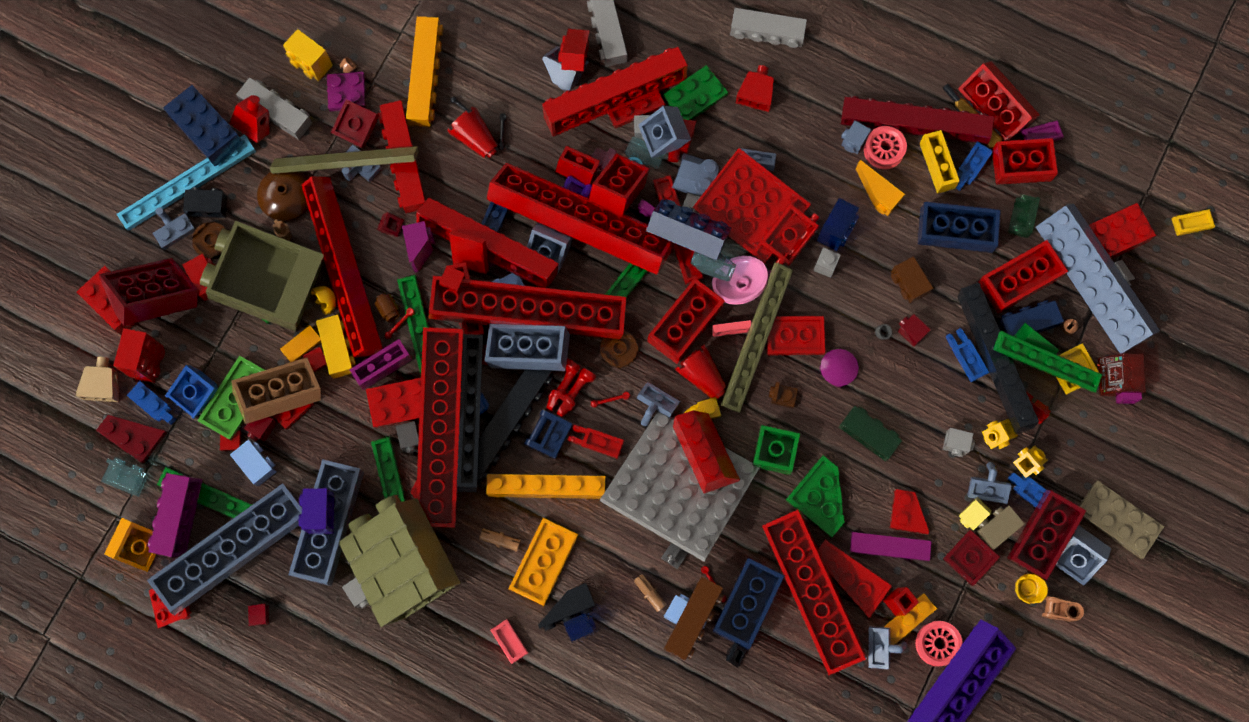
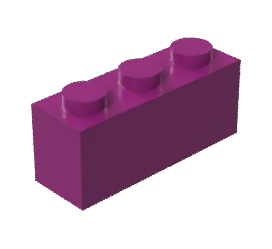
[350,339,412,390]

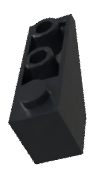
[538,583,596,631]

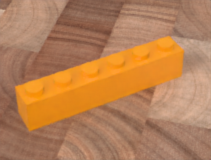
[406,16,443,127]
[486,474,606,499]

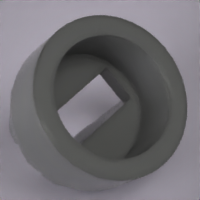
[875,324,892,340]

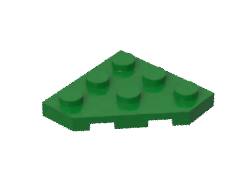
[786,455,844,538]

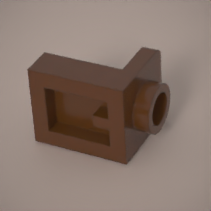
[768,382,798,408]

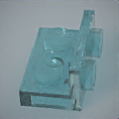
[101,458,148,497]

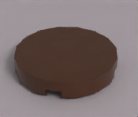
[192,222,226,259]
[600,331,638,368]

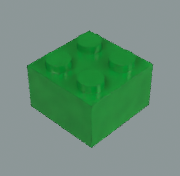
[753,425,800,475]

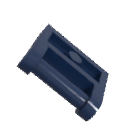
[524,410,573,459]

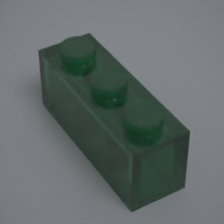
[838,406,902,462]

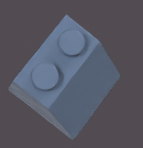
[638,106,691,158]
[527,222,573,275]
[1056,525,1111,585]

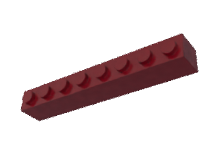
[840,96,994,144]

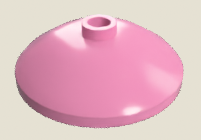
[712,256,769,305]

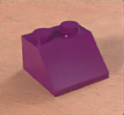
[402,221,435,273]

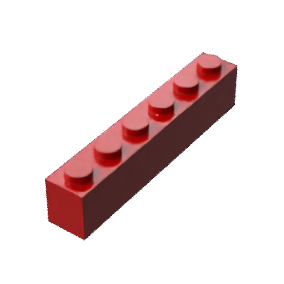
[378,100,426,213]

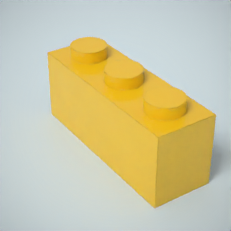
[920,130,959,194]
[316,315,357,379]

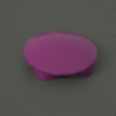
[820,349,859,387]

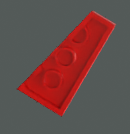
[818,539,892,618]

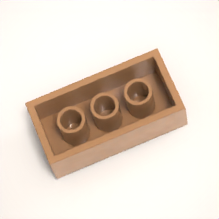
[231,358,321,424]

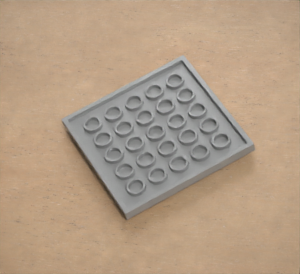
[600,412,760,561]

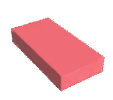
[712,320,751,337]
[490,619,528,664]

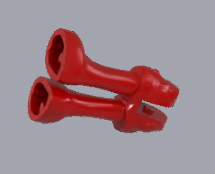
[546,359,597,417]

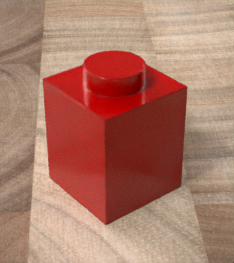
[883,587,919,616]

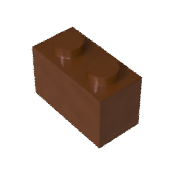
[891,256,933,304]

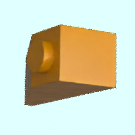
[856,160,905,216]

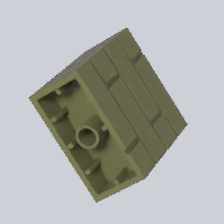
[200,221,324,332]
[339,495,460,627]

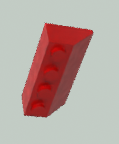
[958,61,1040,141]
[673,410,740,493]

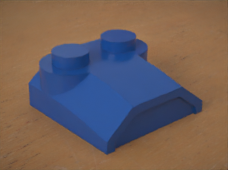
[165,365,218,419]

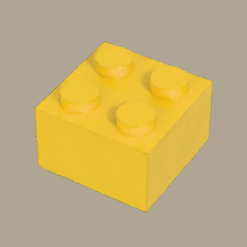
[283,29,333,82]

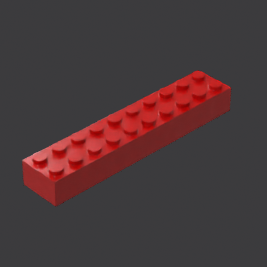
[487,163,674,275]
[429,276,626,339]
[416,327,463,528]

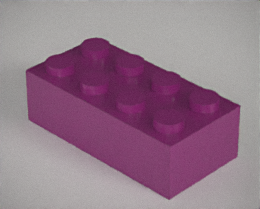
[148,473,203,557]

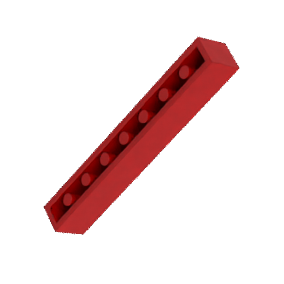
[416,198,559,288]

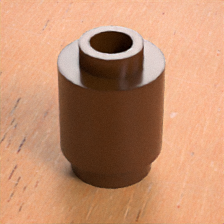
[374,293,401,323]

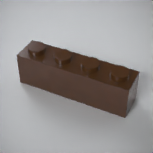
[663,576,724,661]

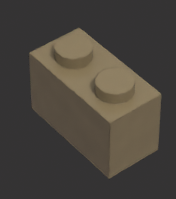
[975,506,1025,550]

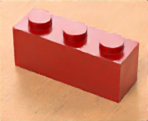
[558,29,590,72]

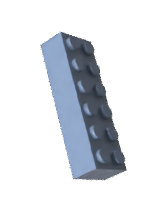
[288,459,364,586]

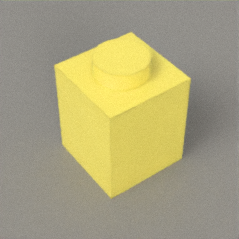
[959,497,991,530]

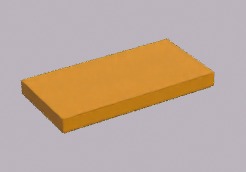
[508,517,579,606]

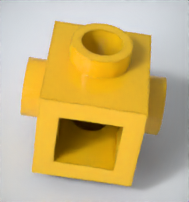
[982,419,1018,449]
[1013,446,1048,478]

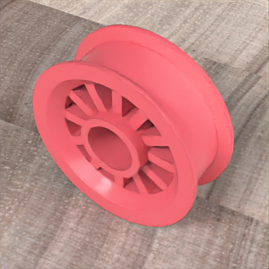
[864,126,907,170]
[916,621,963,666]

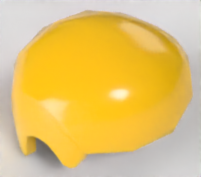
[310,286,336,315]
[1015,574,1048,604]

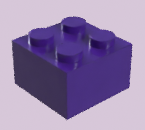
[298,488,335,534]

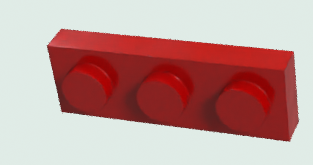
[607,89,665,129]

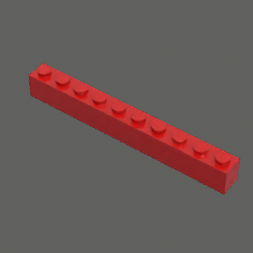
[301,176,383,357]

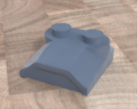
[672,153,719,197]

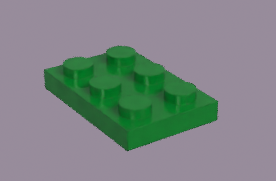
[662,65,728,120]

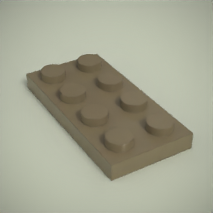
[1079,480,1164,559]

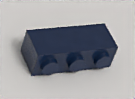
[997,300,1064,336]

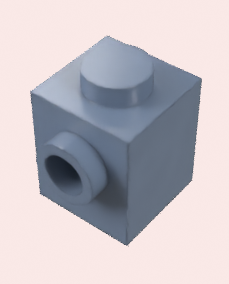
[841,121,871,154]

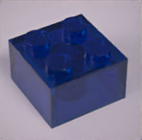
[817,198,860,251]

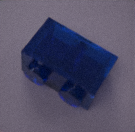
[563,613,596,643]

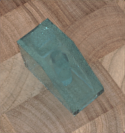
[690,252,736,282]

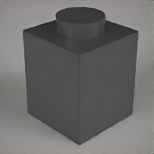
[396,421,419,453]

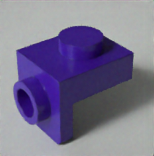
[563,176,592,199]

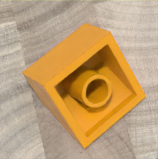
[104,518,156,572]

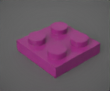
[327,72,366,111]

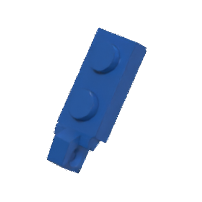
[956,142,993,191]
[127,381,176,425]
[1007,472,1046,508]

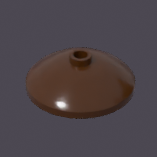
[257,171,308,221]

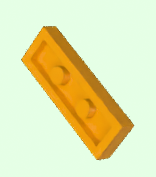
[884,593,937,645]

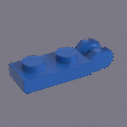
[946,328,989,382]

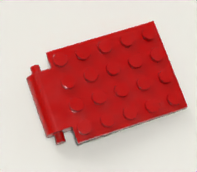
[692,148,820,266]

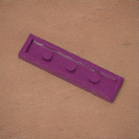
[850,532,931,561]

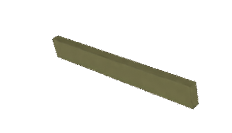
[270,146,419,174]
[721,263,793,413]

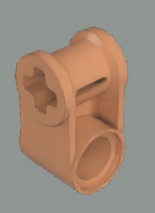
[1042,596,1084,622]

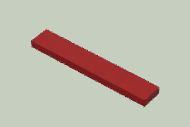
[653,175,704,285]

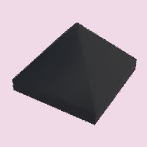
[726,643,747,668]

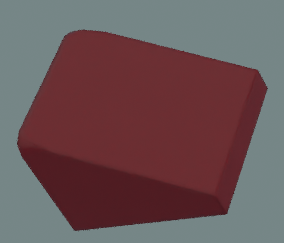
[377,212,404,237]
[248,604,269,626]

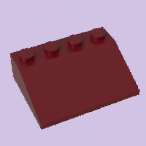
[99,258,198,325]

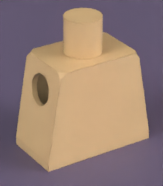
[76,357,119,402]

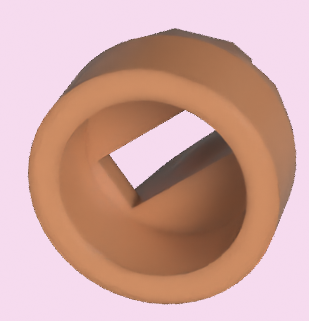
[340,57,356,73]
[1061,319,1078,335]

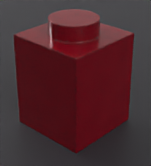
[897,314,931,347]
[244,417,277,442]

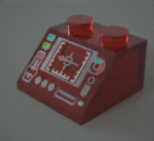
[1097,354,1146,396]

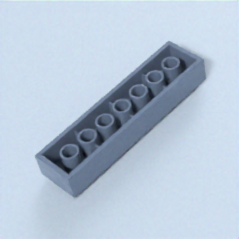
[1036,204,1160,354]
[147,484,302,616]

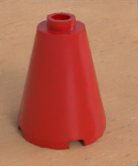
[447,106,498,159]
[675,345,726,399]

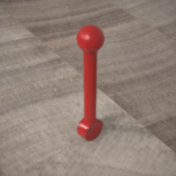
[385,308,415,339]
[591,392,630,408]
[701,566,727,603]

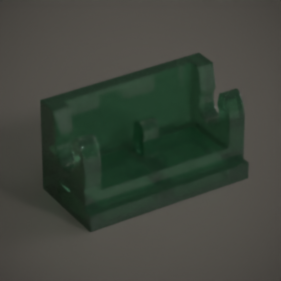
[1007,195,1040,238]

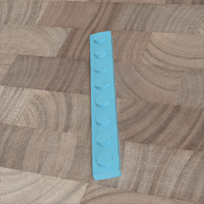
[117,135,256,231]

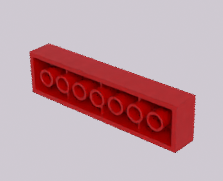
[542,47,688,137]
[762,510,868,675]

